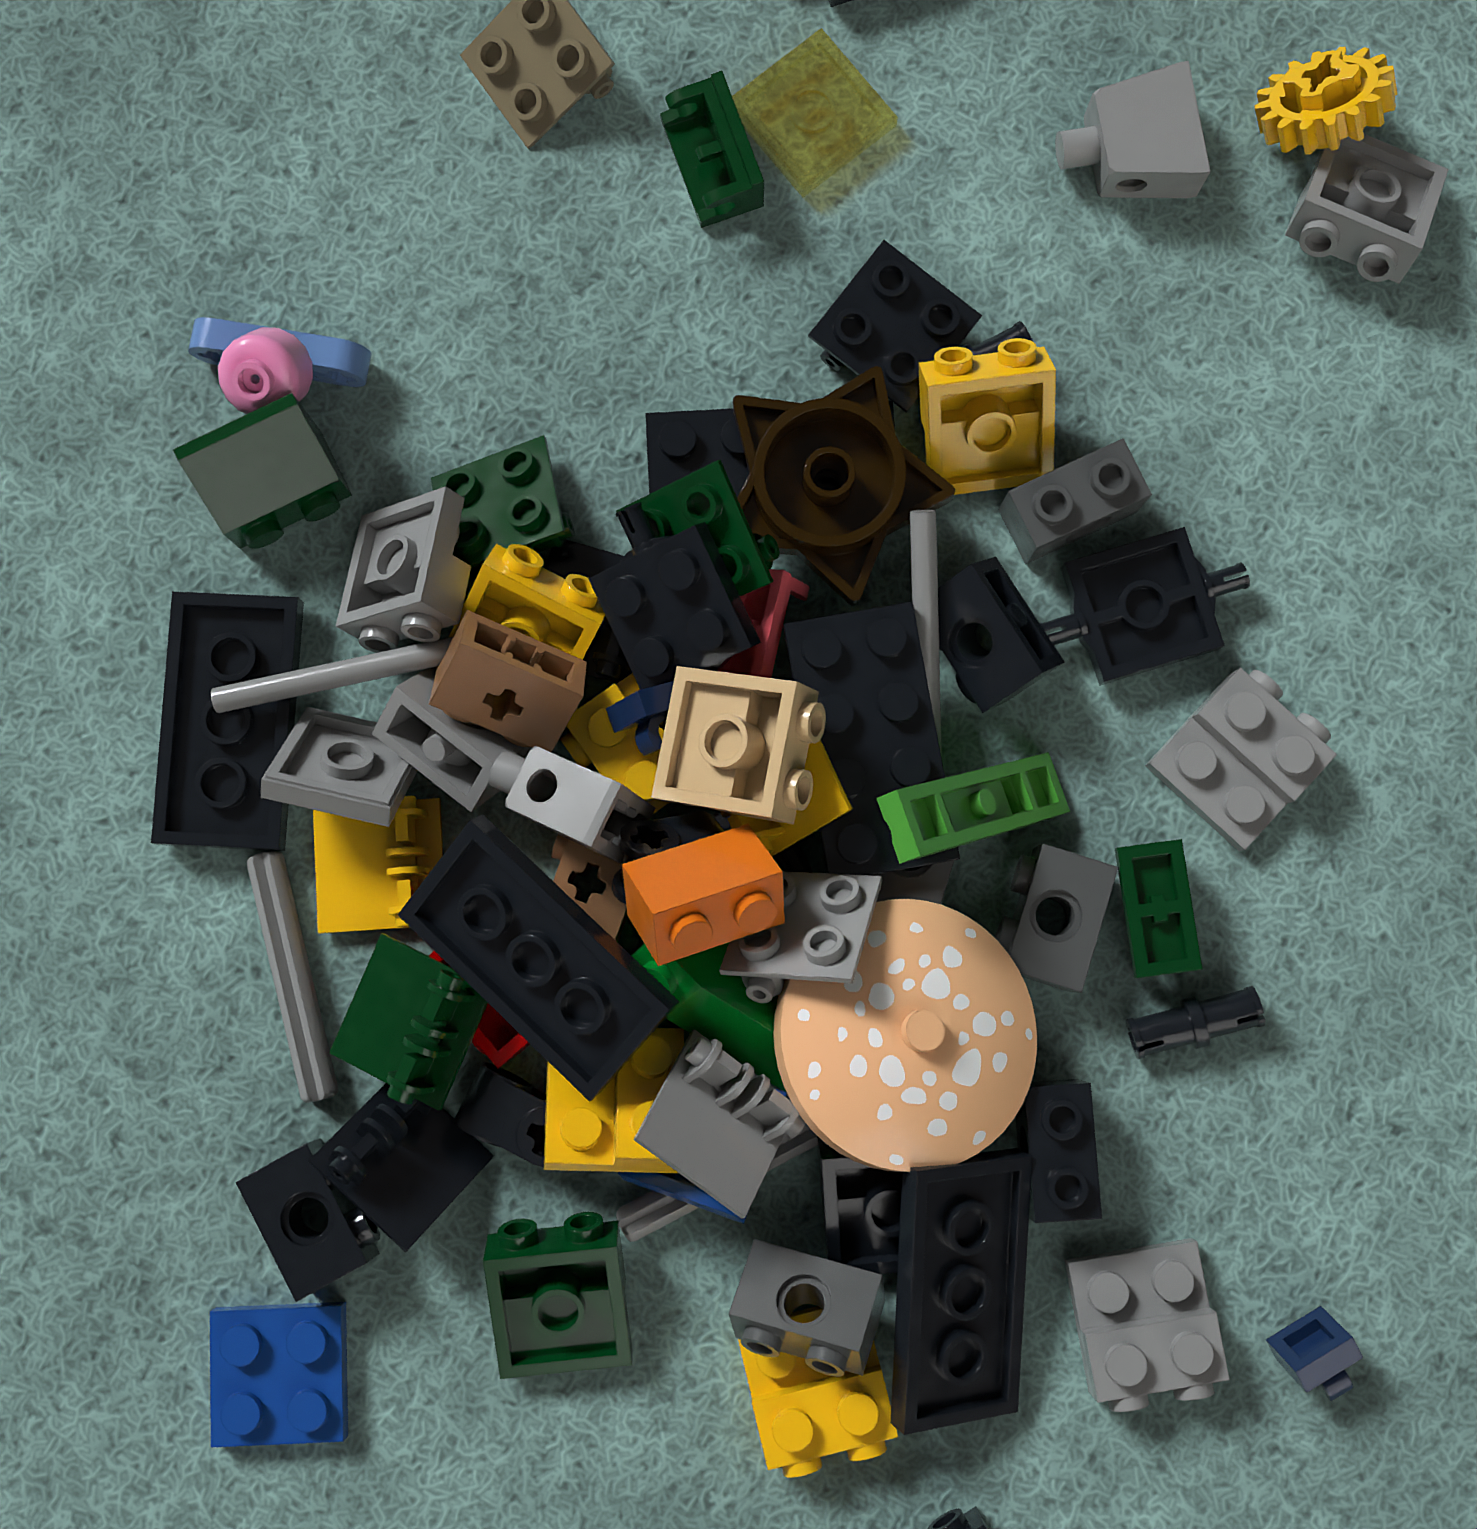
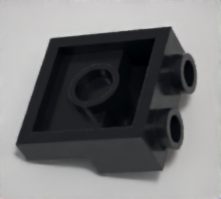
[817,1136,902,1274]

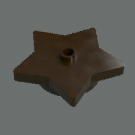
[733,366,955,606]

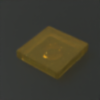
[732,28,898,198]

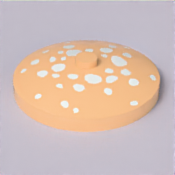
[773,899,1037,1172]

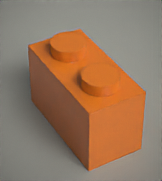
[622,824,785,966]

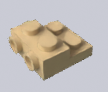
[651,666,826,825]

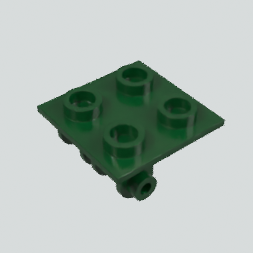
[431,435,575,580]
[616,459,780,596]
[329,933,488,1111]

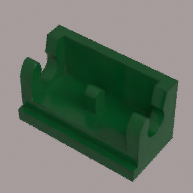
[660,71,764,228]
[1115,839,1203,978]

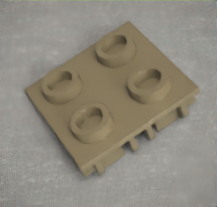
[460,0,615,149]

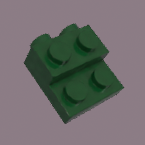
[483,1212,633,1379]

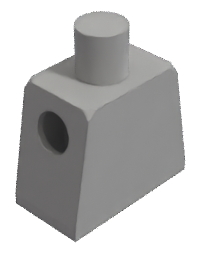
[1055,61,1211,198]
[489,746,656,864]

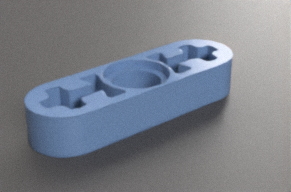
[188,317,372,387]

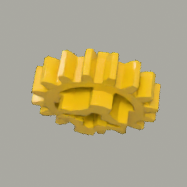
[1254,46,1398,155]

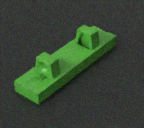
[877,752,1070,864]

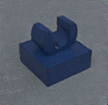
[606,681,674,756]
[1266,1306,1363,1401]

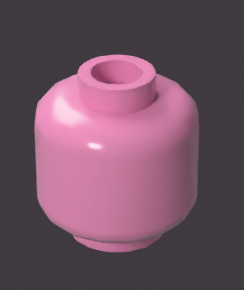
[218,327,313,414]

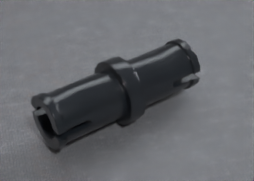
[1126,986,1265,1060]

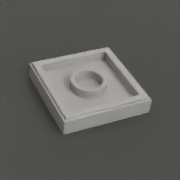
[261,707,418,827]

